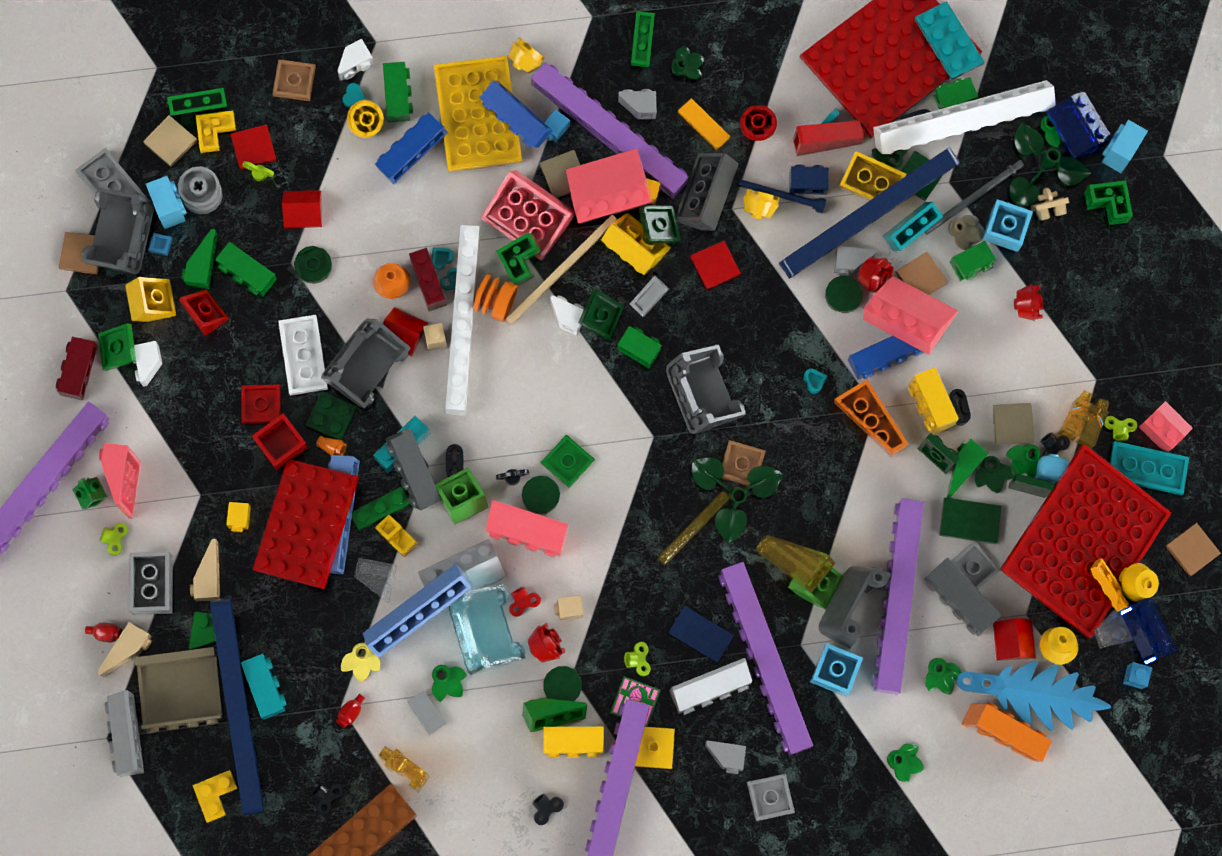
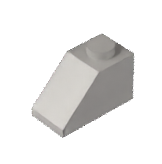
[834,246,875,276]
[705,741,746,774]

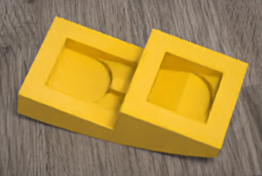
[375,515,418,557]

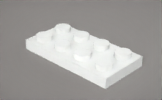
[278,315,328,396]

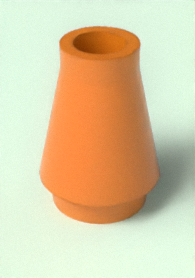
[316,436,346,456]

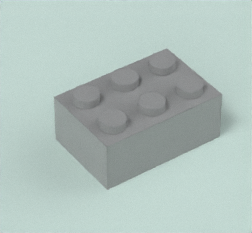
[129,552,173,615]

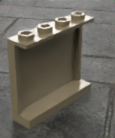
[134,647,223,733]

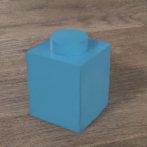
[544,109,570,143]
[1123,662,1152,689]

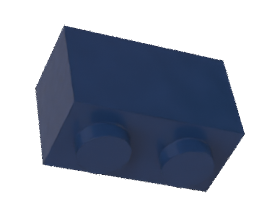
[789,164,829,195]

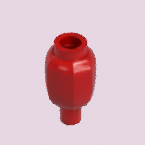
[85,622,122,643]
[336,694,365,728]

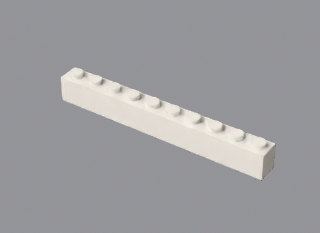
[873,80,1056,154]
[445,225,480,415]

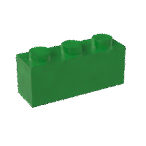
[383,62,413,122]
[167,88,227,116]
[215,242,277,297]

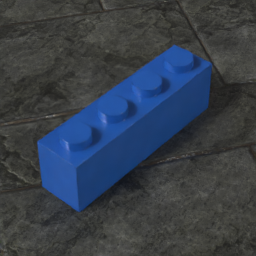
[479,80,553,148]
[375,112,447,185]
[848,336,924,380]

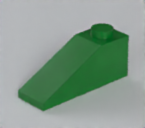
[182,229,218,289]
[946,439,989,498]
[522,698,587,732]

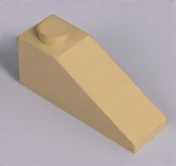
[190,539,220,601]
[97,622,152,677]

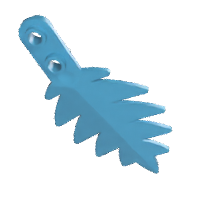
[957,660,1111,731]

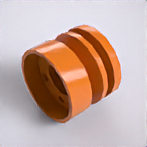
[473,274,518,322]

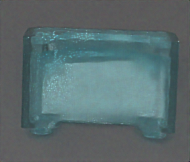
[449,584,525,675]

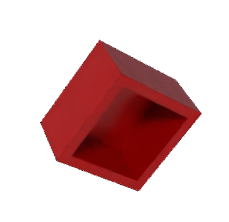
[252,413,308,471]

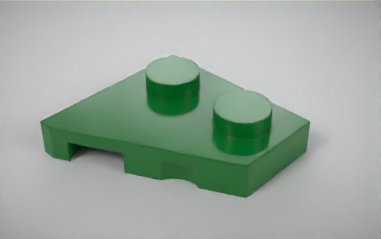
[189,612,216,650]

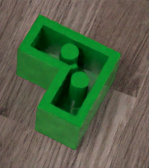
[1084,180,1133,225]
[496,232,542,286]

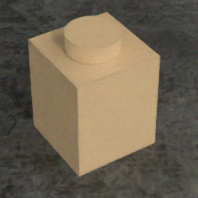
[423,323,447,350]
[554,595,584,620]

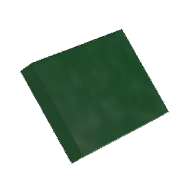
[939,497,1001,544]

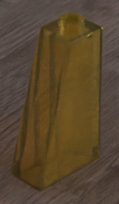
[756,535,836,593]

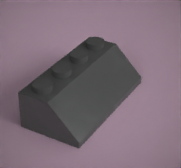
[675,153,739,231]
[925,557,1001,636]

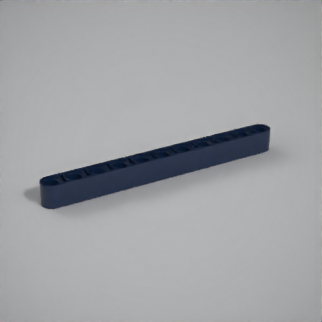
[779,147,961,279]
[210,598,264,815]

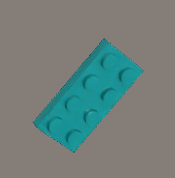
[914,1,984,80]
[1109,441,1189,495]

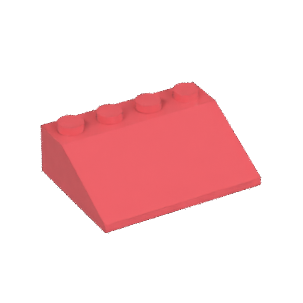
[566,148,653,224]
[481,170,576,261]
[863,276,958,355]
[99,443,141,519]
[486,500,568,557]

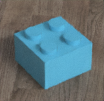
[1102,120,1148,173]
[146,176,187,229]
[982,199,1033,252]
[810,643,863,697]

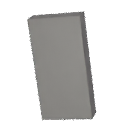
[630,276,669,317]
[407,691,446,735]

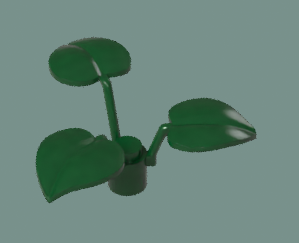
[1009,122,1091,207]
[691,457,783,543]

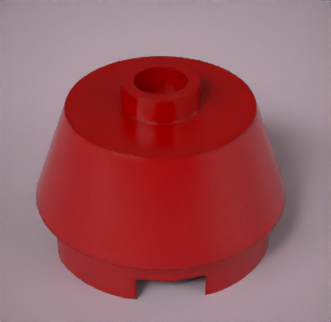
[740,105,777,141]
[858,257,894,293]
[1014,284,1043,321]
[528,623,565,663]

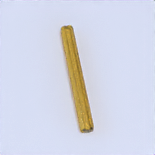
[658,491,729,565]

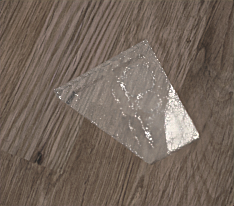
[354,558,397,602]
[1094,608,1136,649]

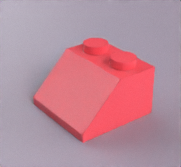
[1139,401,1192,453]

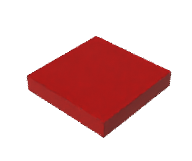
[231,125,277,170]
[690,241,741,290]
[241,384,281,425]

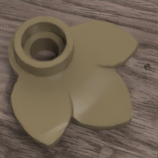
[948,215,983,250]

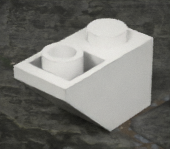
[338,39,373,81]
[550,295,584,336]
[133,341,162,387]

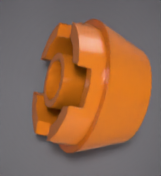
[373,263,410,299]

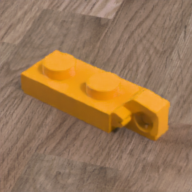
[1090,558,1129,612]

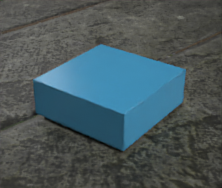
[148,233,173,256]

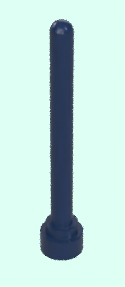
[738,180,827,214]

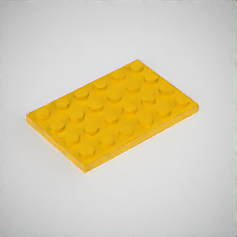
[434,56,522,172]

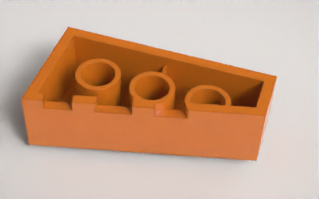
[834,379,908,457]
[961,702,1052,762]

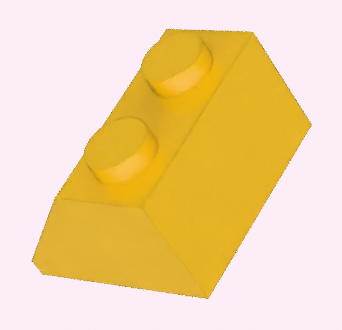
[125,277,176,322]

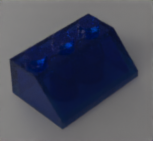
[1047,91,1112,159]
[1120,598,1178,665]

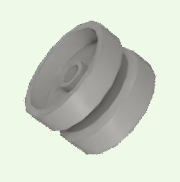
[178,166,223,214]

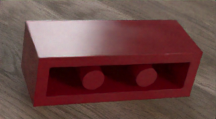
[409,248,446,312]
[56,337,98,400]

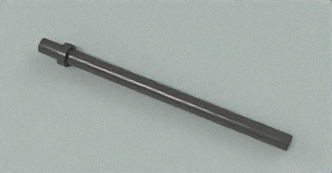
[924,160,1024,235]

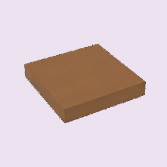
[273,59,316,101]
[58,232,99,274]
[895,252,948,295]
[722,440,766,486]
[1166,523,1221,577]

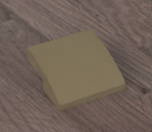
[539,150,580,199]
[993,403,1034,445]

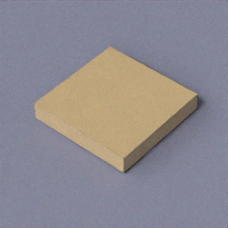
[143,115,197,167]

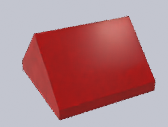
[282,190,322,229]
[179,289,229,336]
[383,307,428,357]
[993,618,1036,661]

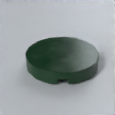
[294,246,332,284]
[825,276,863,313]
[521,476,560,514]
[543,666,582,701]

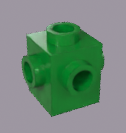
[72,477,107,510]

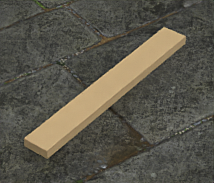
[505,215,617,326]

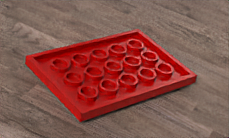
[252,459,359,589]

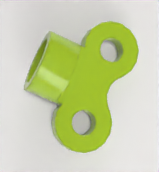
[242,161,274,181]
[1104,416,1137,441]
[99,523,128,556]
[624,642,651,676]

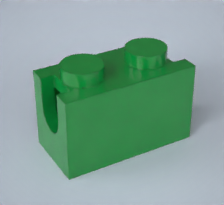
[933,77,979,109]
[950,241,996,281]
[617,326,662,368]

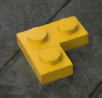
[196,111,236,153]
[193,770,238,823]

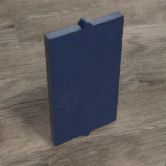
[668,606,734,663]

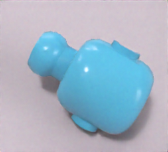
[1036,454,1070,486]

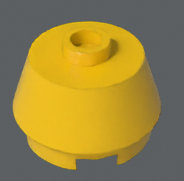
[508,37,545,73]
[347,100,384,138]
[743,189,780,220]
[1119,563,1159,602]
[1040,627,1078,665]

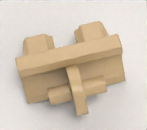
[1031,188,1069,220]

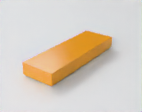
[678,98,730,150]

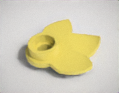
[341,643,380,682]

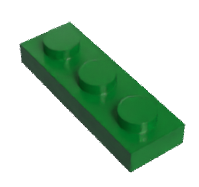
[631,11,655,67]
[351,487,411,531]

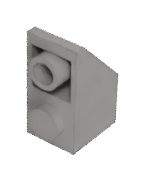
[618,89,657,119]

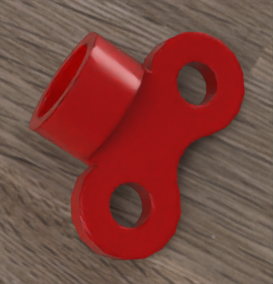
[509,587,541,617]

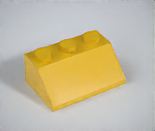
[601,213,671,275]
[543,726,604,758]

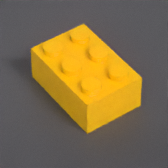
[839,151,907,201]
[908,367,959,435]

